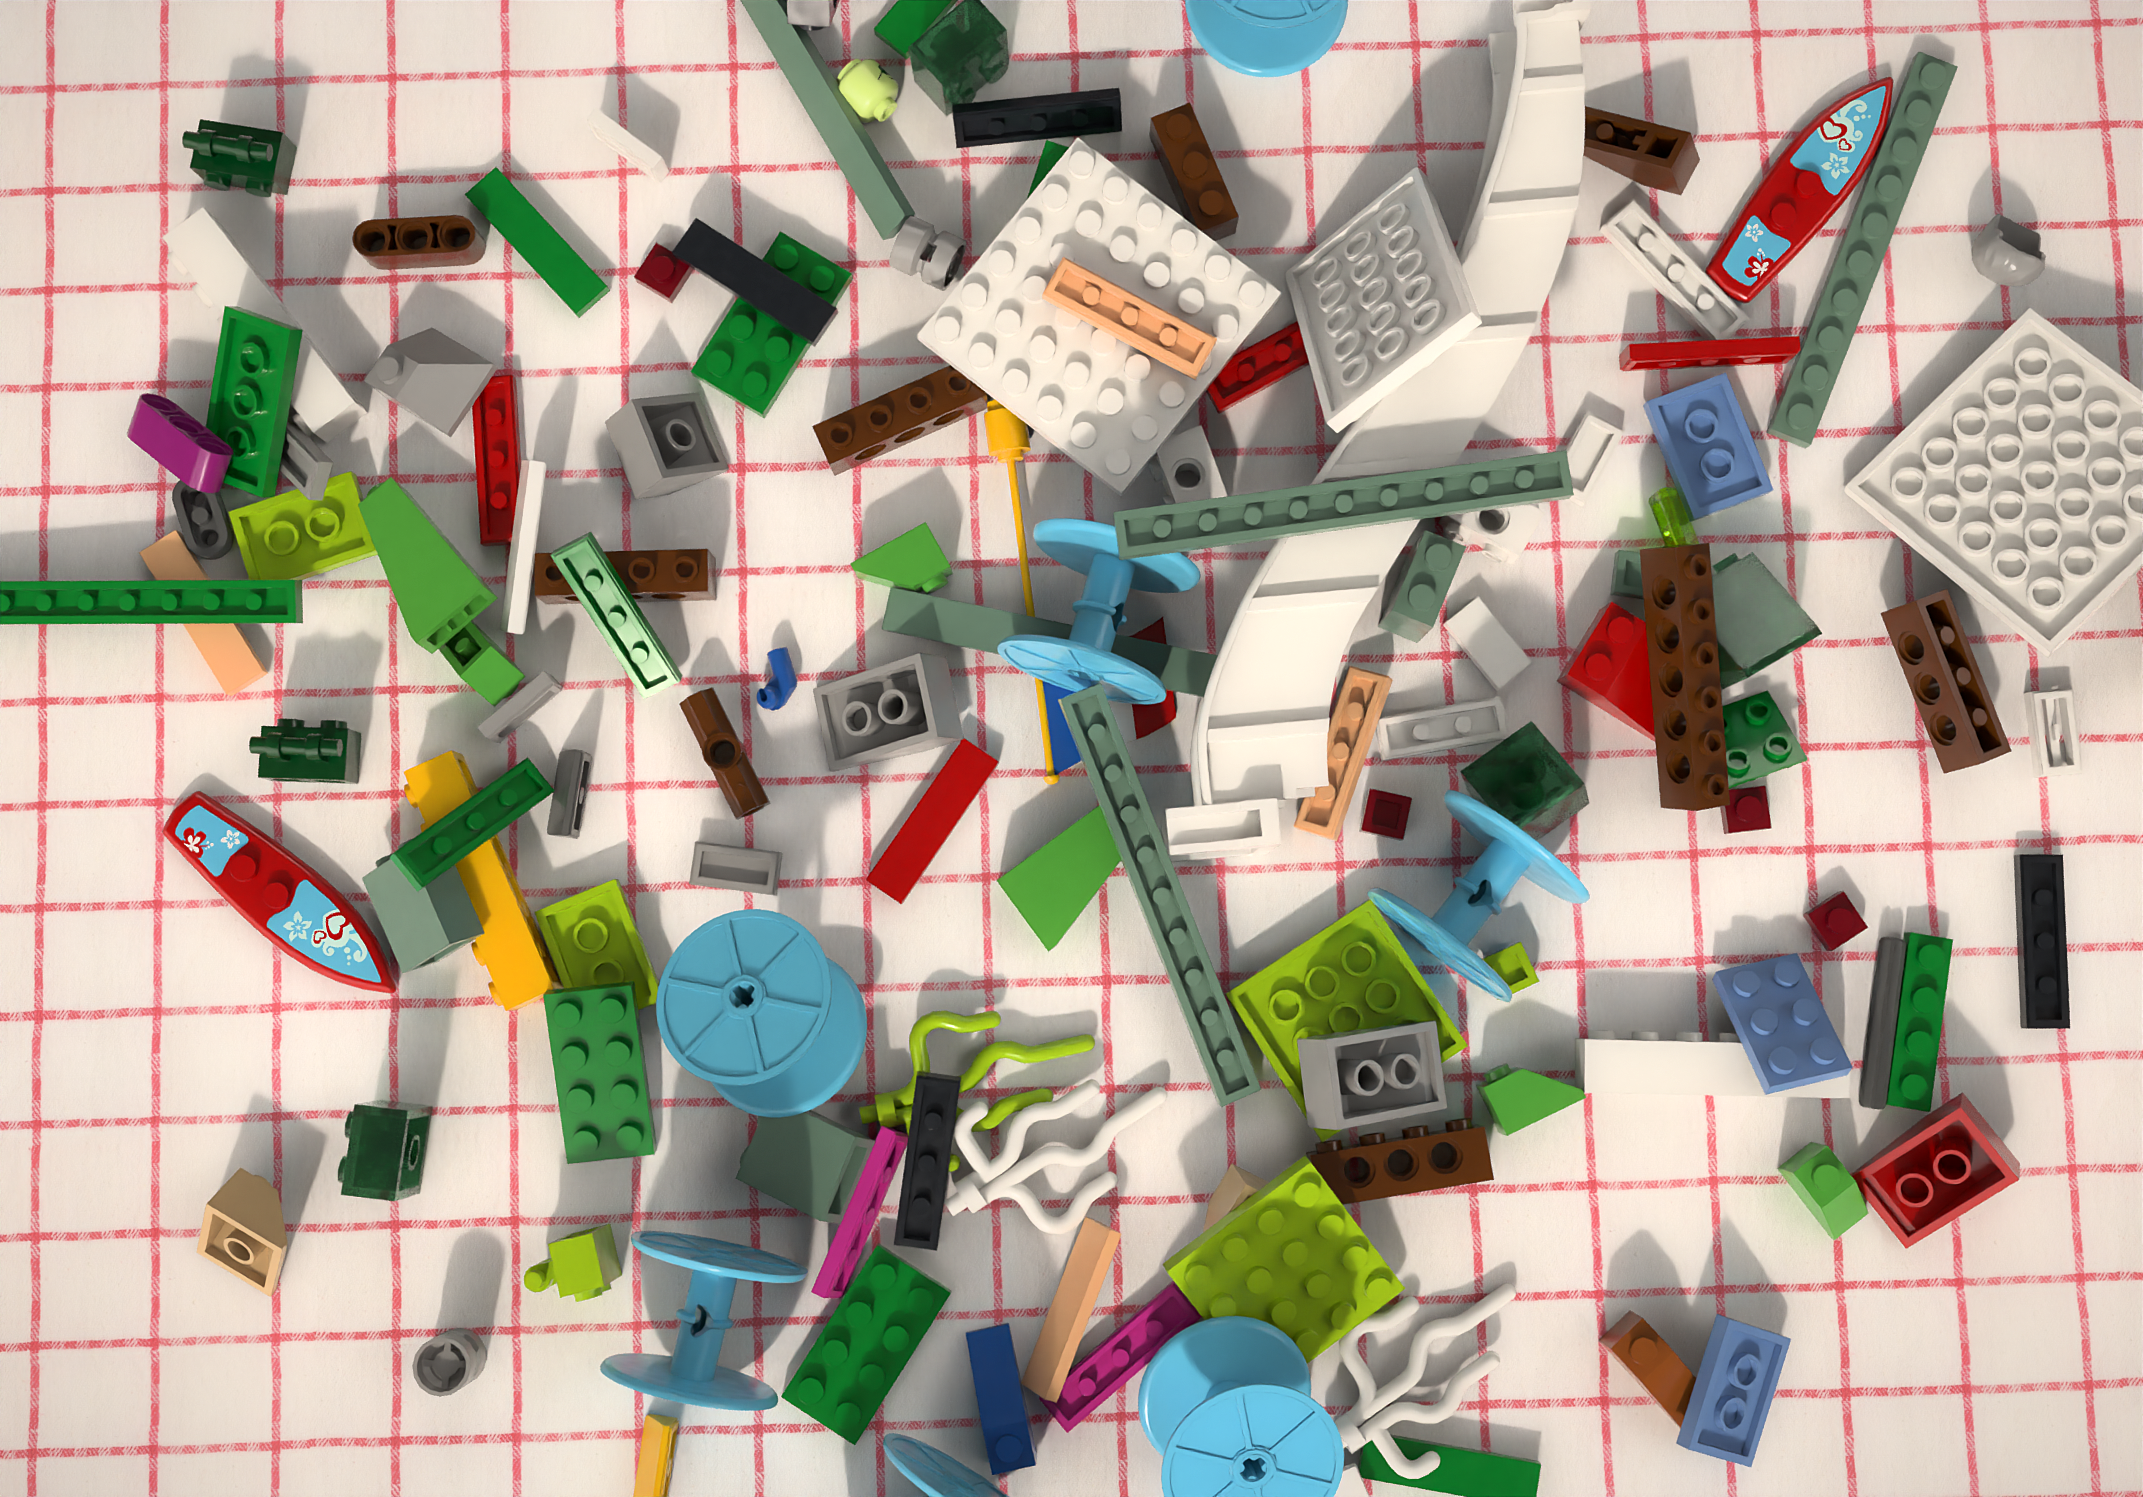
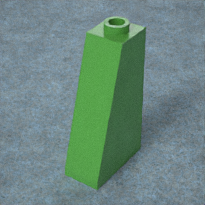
[358,477,498,654]
[996,805,1121,952]

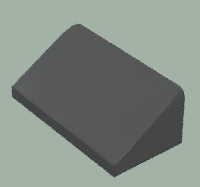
[547,749,592,839]

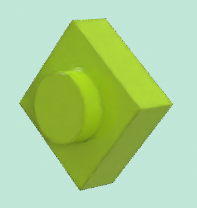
[1482,942,1540,1000]

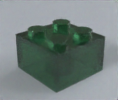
[908,0,1009,117]
[1460,721,1590,841]
[338,1100,433,1201]

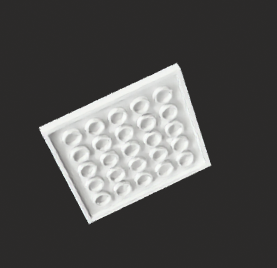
[917,137,1282,496]
[1845,308,2143,658]

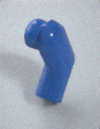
[757,647,797,711]

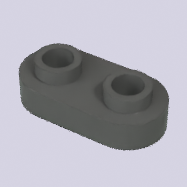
[172,480,234,560]

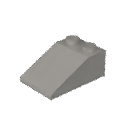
[813,653,964,772]
[1297,1021,1447,1130]

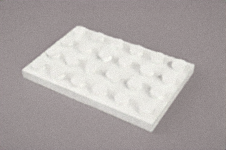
[1285,166,1482,433]

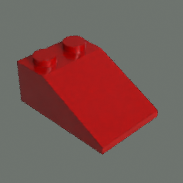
[1556,601,1655,742]
[1851,1092,2020,1249]

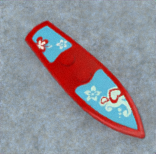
[1705,77,1893,304]
[162,791,397,994]

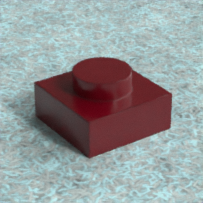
[634,242,694,303]
[1720,786,1772,834]
[1359,788,1412,841]
[1803,891,1868,951]

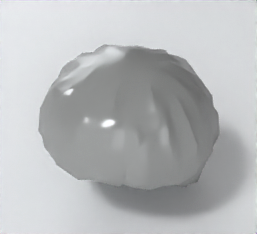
[1971,214,2046,286]

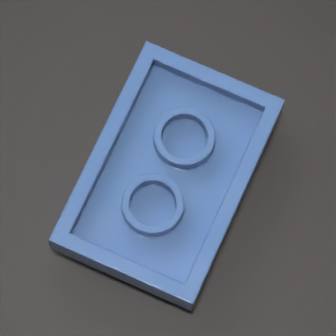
[1643,373,1774,522]
[1712,953,1853,1095]
[1676,1314,1791,1467]

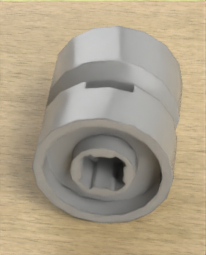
[889,215,966,291]
[412,1328,487,1397]

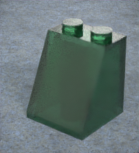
[1712,552,1822,689]

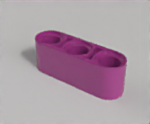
[127,393,234,493]

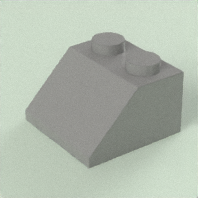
[605,392,729,499]

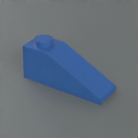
[966,1323,1037,1475]

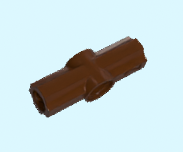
[679,687,770,820]

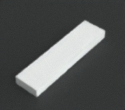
[1600,198,1750,340]
[500,460,547,634]

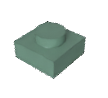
[1610,550,1644,599]

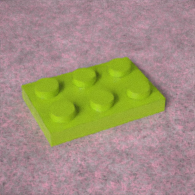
[228,471,378,580]
[534,879,659,1011]

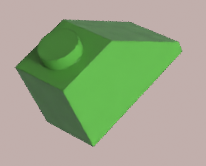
[850,522,953,594]
[439,621,526,707]
[1476,1063,1586,1136]
[1777,1142,1869,1240]

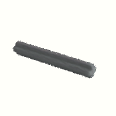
[1859,937,1906,1110]

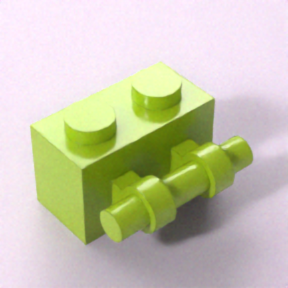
[524,1224,622,1302]

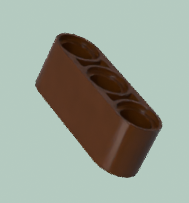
[352,215,486,270]

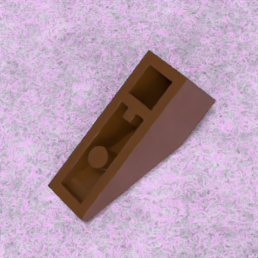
[1583,106,1700,196]

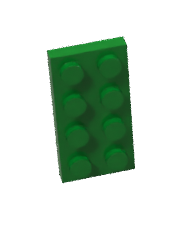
[690,231,853,418]
[206,306,303,498]
[543,981,657,1164]
[781,1243,952,1445]

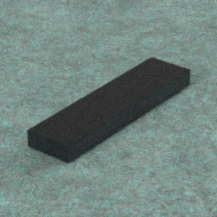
[952,88,1122,148]
[672,218,838,347]
[2014,854,2070,1029]
[894,1071,961,1251]

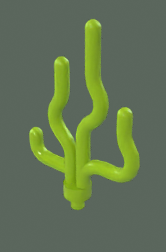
[859,1010,1095,1172]

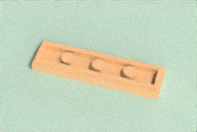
[1042,257,1217,380]
[139,530,268,696]
[1294,666,1393,841]
[1021,1217,1121,1402]

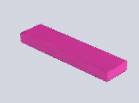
[811,1126,908,1298]
[1039,1281,1202,1433]

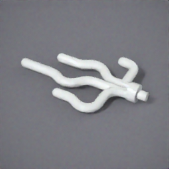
[944,1079,1167,1234]
[1334,1283,1516,1479]

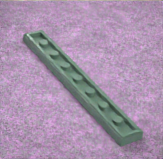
[740,0,915,240]
[882,587,1218,698]

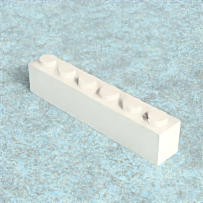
[162,207,368,443]
[1575,1030,1850,1099]

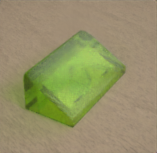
[1648,487,1699,546]

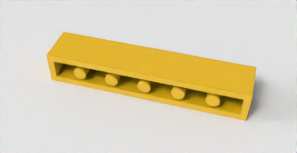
[404,750,563,1011]

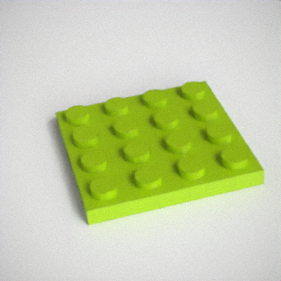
[1225,899,1468,1142]
[1163,1155,1405,1364]

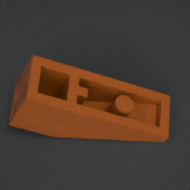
[1598,1310,1696,1429]

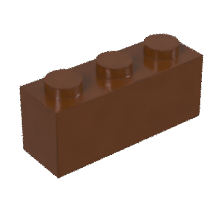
[1149,102,1239,241]

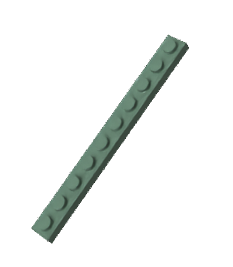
[1766,51,1958,449]
[1113,450,1574,560]
[1058,683,1261,1107]

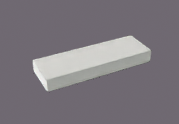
[1375,696,1510,762]

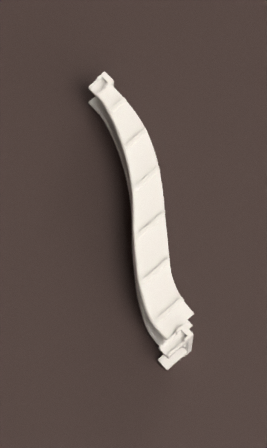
[1160,0,1592,862]

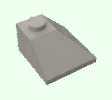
[364,328,498,437]

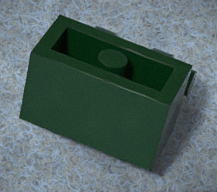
[182,119,297,197]
[249,719,362,784]

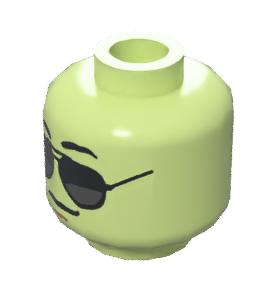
[836,59,899,123]

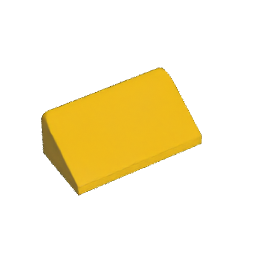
[633,1414,679,1497]

